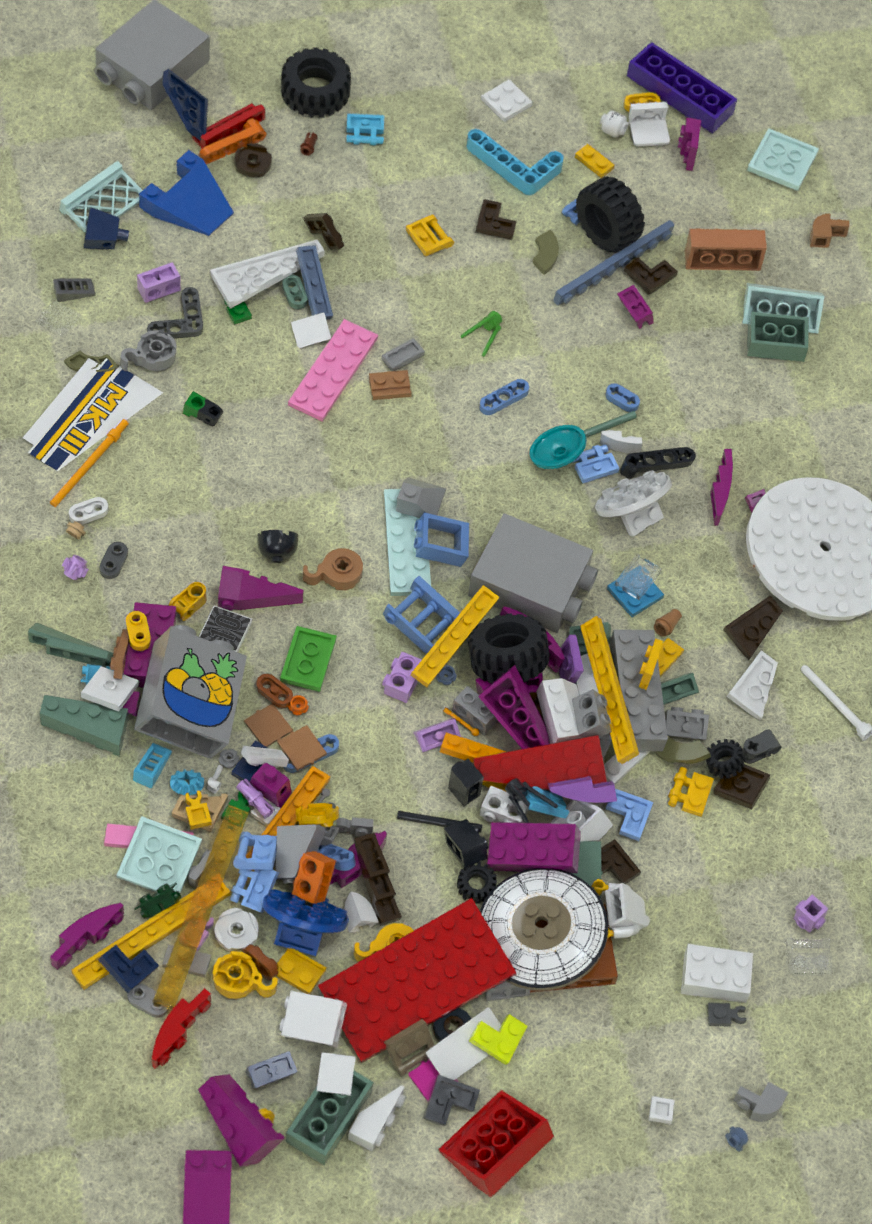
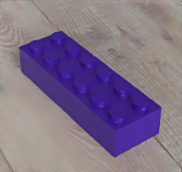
[627,42,737,134]

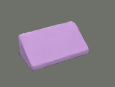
[414,718,461,752]

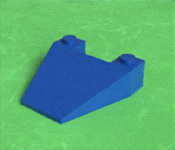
[139,150,234,236]

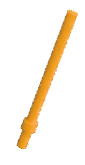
[50,419,129,507]

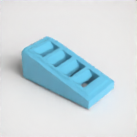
[133,743,172,788]

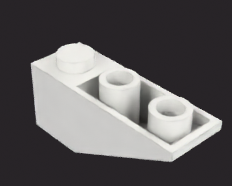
[348,1085,406,1152]

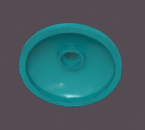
[530,425,587,469]

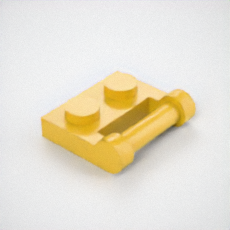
[406,215,454,257]

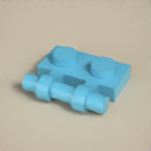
[346,114,384,146]

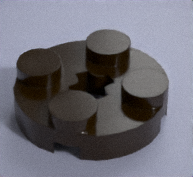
[234,143,272,178]

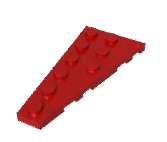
[473,735,607,790]

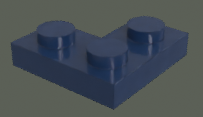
[98,945,159,993]

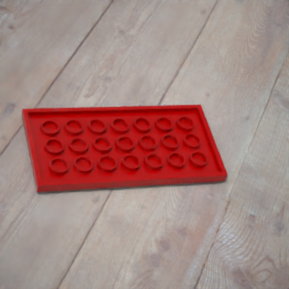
[318,898,516,1063]

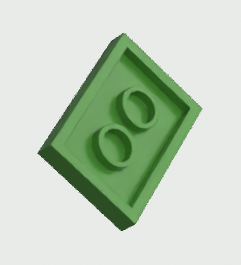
[280,626,337,692]

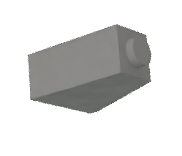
[276,824,326,884]

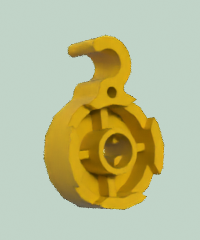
[354,923,414,961]
[213,951,278,999]

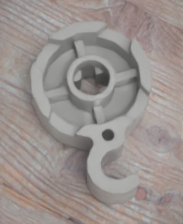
[120,330,177,371]

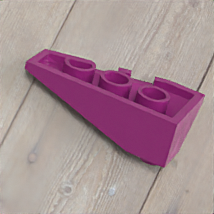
[218,566,304,611]

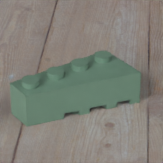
[40,695,129,757]

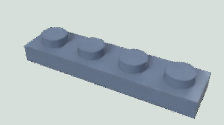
[296,245,333,319]

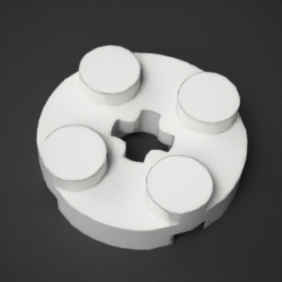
[215,908,259,952]

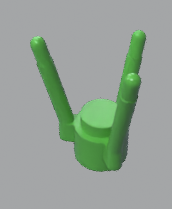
[460,311,502,357]

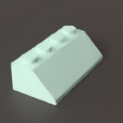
[743,283,824,334]

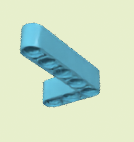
[466,129,564,195]

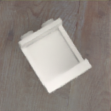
[280,991,347,1048]

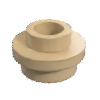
[66,521,86,539]

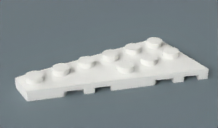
[210,240,325,308]

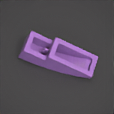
[548,776,617,803]

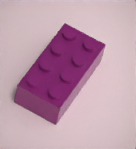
[124,602,176,688]
[487,822,581,873]

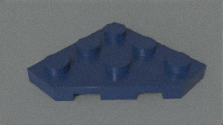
[162,68,208,141]

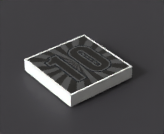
[199,605,252,652]

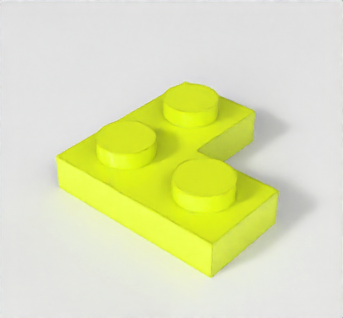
[469,1014,527,1064]

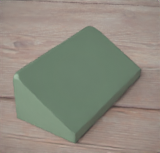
[661,673,699,705]

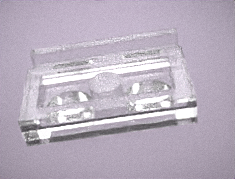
[615,553,662,600]

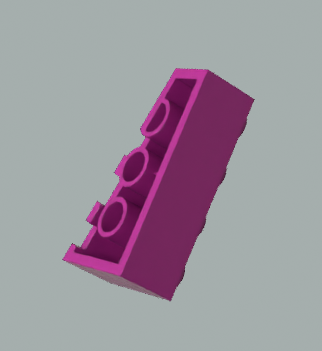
[478,665,551,749]
[198,1074,285,1167]

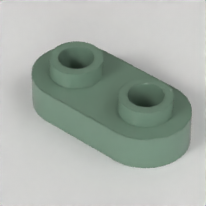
[282,275,308,309]

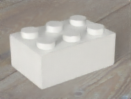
[681,944,753,1003]

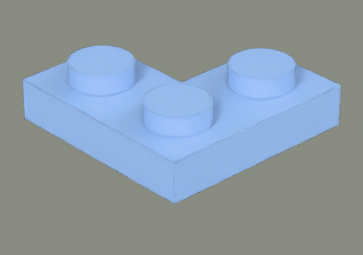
[606,789,653,841]

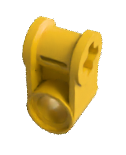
[168,582,207,621]

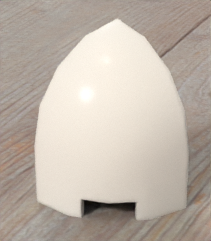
[344,891,378,933]

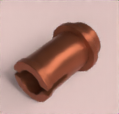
[300,132,318,156]

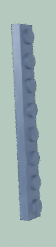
[553,220,675,306]

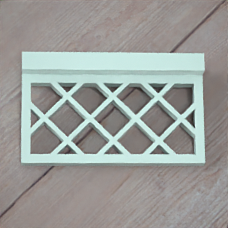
[59,161,143,233]

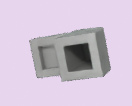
[733,1082,789,1122]

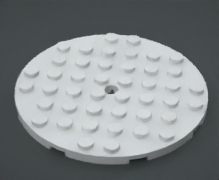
[746,477,872,621]

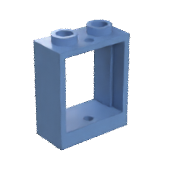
[414,513,469,567]

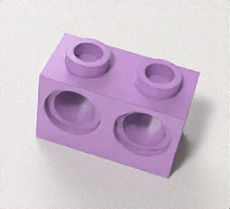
[137,262,181,303]
[382,652,421,703]

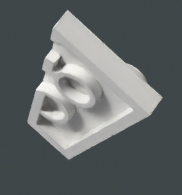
[726,650,778,721]

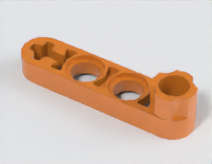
[199,118,266,164]

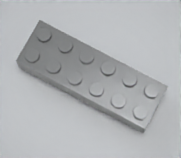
[609,630,668,751]

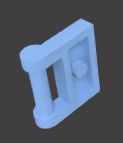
[233,831,277,870]

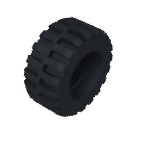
[281,47,351,118]
[576,176,645,252]
[468,613,549,684]

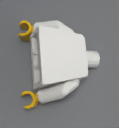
[591,879,650,939]

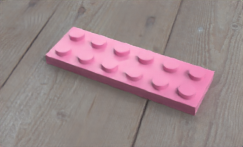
[288,319,378,422]

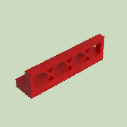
[192,103,265,149]

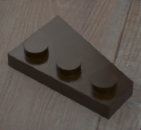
[723,595,783,660]

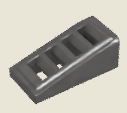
[53,278,96,302]

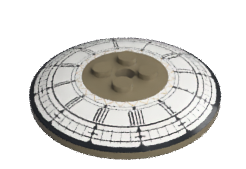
[480,868,608,991]

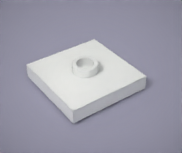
[81,666,139,712]

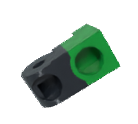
[182,391,223,427]

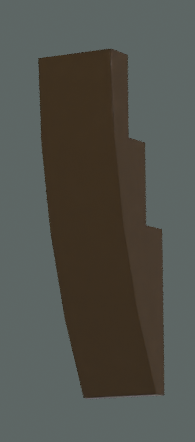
[354,833,402,926]

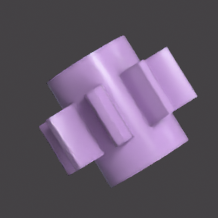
[62,555,89,580]

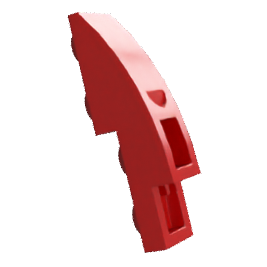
[152,988,211,1069]

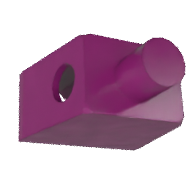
[250,762,292,808]

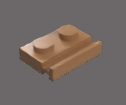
[369,370,412,400]

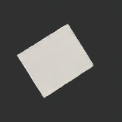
[291,312,331,348]
[317,1052,355,1095]

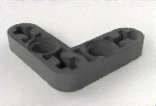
[147,287,203,339]

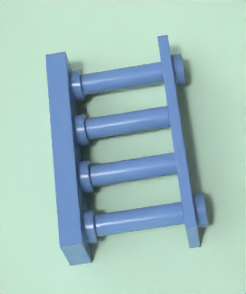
[383,576,470,665]

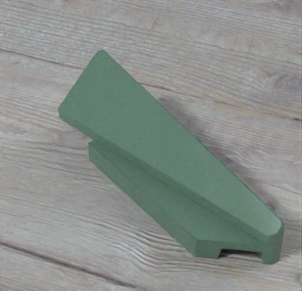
[28,623,113,668]

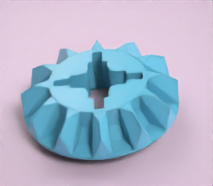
[170,769,204,795]

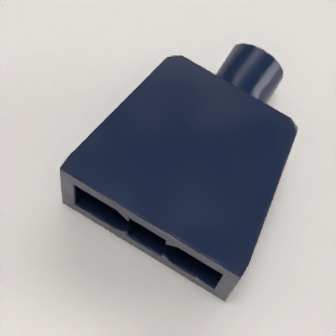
[83,208,129,249]

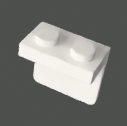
[628,102,670,147]

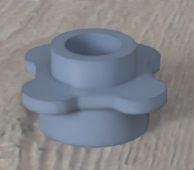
[725,1126,748,1152]

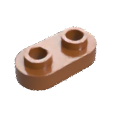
[256,674,293,708]
[242,944,279,980]

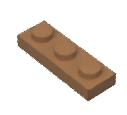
[110,629,129,679]

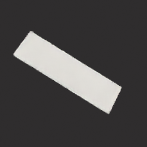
[426,1007,501,1080]

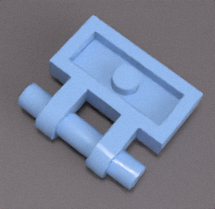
[572,444,619,484]
[230,869,279,913]

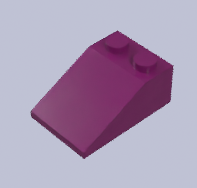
[183,1150,232,1224]

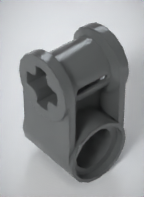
[742,729,782,764]

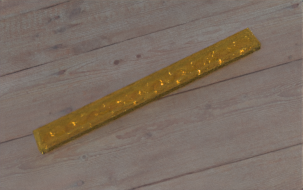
[152,805,249,1009]

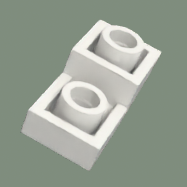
[600,430,642,453]

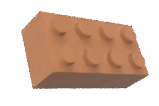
[684,228,767,271]

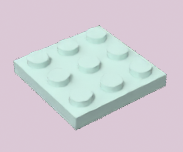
[747,128,819,191]
[116,816,202,894]

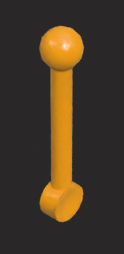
[443,707,479,736]

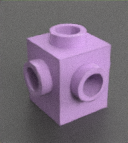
[793,894,828,933]

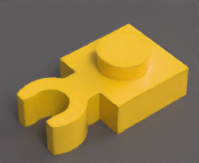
[185,790,212,830]

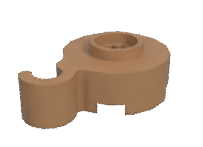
[303,548,363,590]

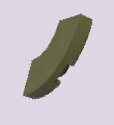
[532,229,559,275]
[64,351,119,372]
[654,737,711,765]

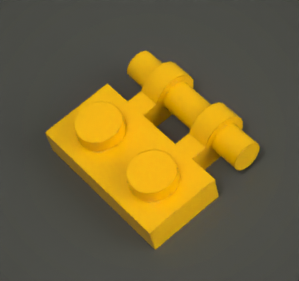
[668,767,714,817]

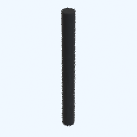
[397,811,483,833]

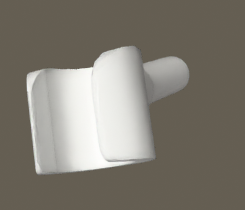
[207,765,223,794]

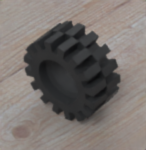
[706,739,745,779]
[457,862,497,904]

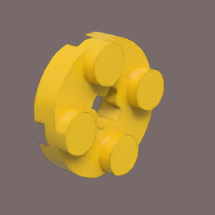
[296,803,339,827]

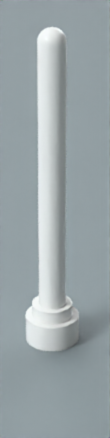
[801,665,872,741]

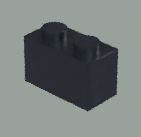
[448,759,484,807]
[444,819,489,868]

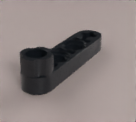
[620,447,696,479]

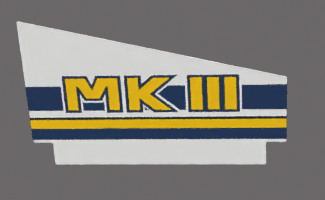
[23,358,163,471]

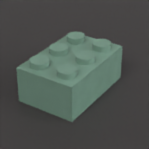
[747,312,809,362]

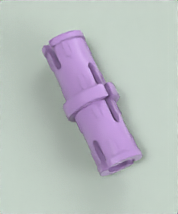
[236,779,275,819]

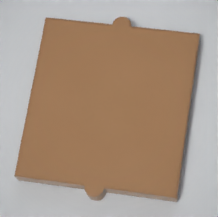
[244,704,293,747]
[277,725,327,771]

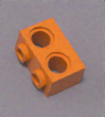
[292,851,336,904]

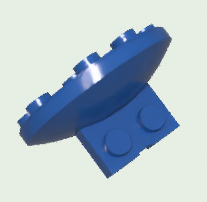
[262,889,349,956]

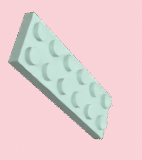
[384,489,431,596]

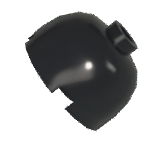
[257,530,298,563]

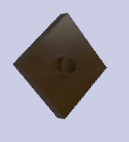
[714,765,770,810]

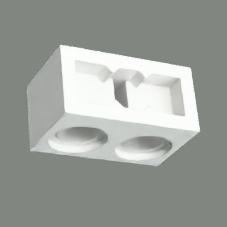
[480,786,529,823]

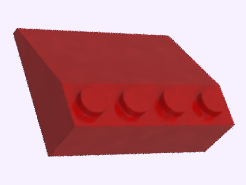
[438,1090,554,1197]

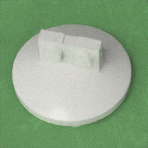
[595,470,672,536]

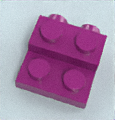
[677,118,701,171]

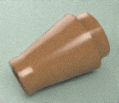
[654,609,682,637]

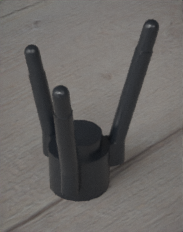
[505,778,558,823]

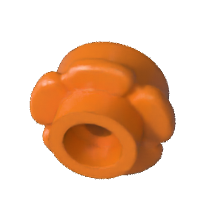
[288,695,309,715]

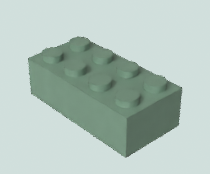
[286,1071,374,1165]

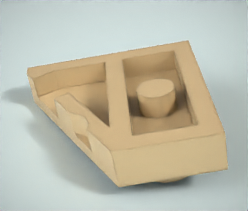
[172,794,228,832]

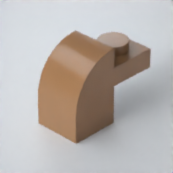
[810,213,850,248]

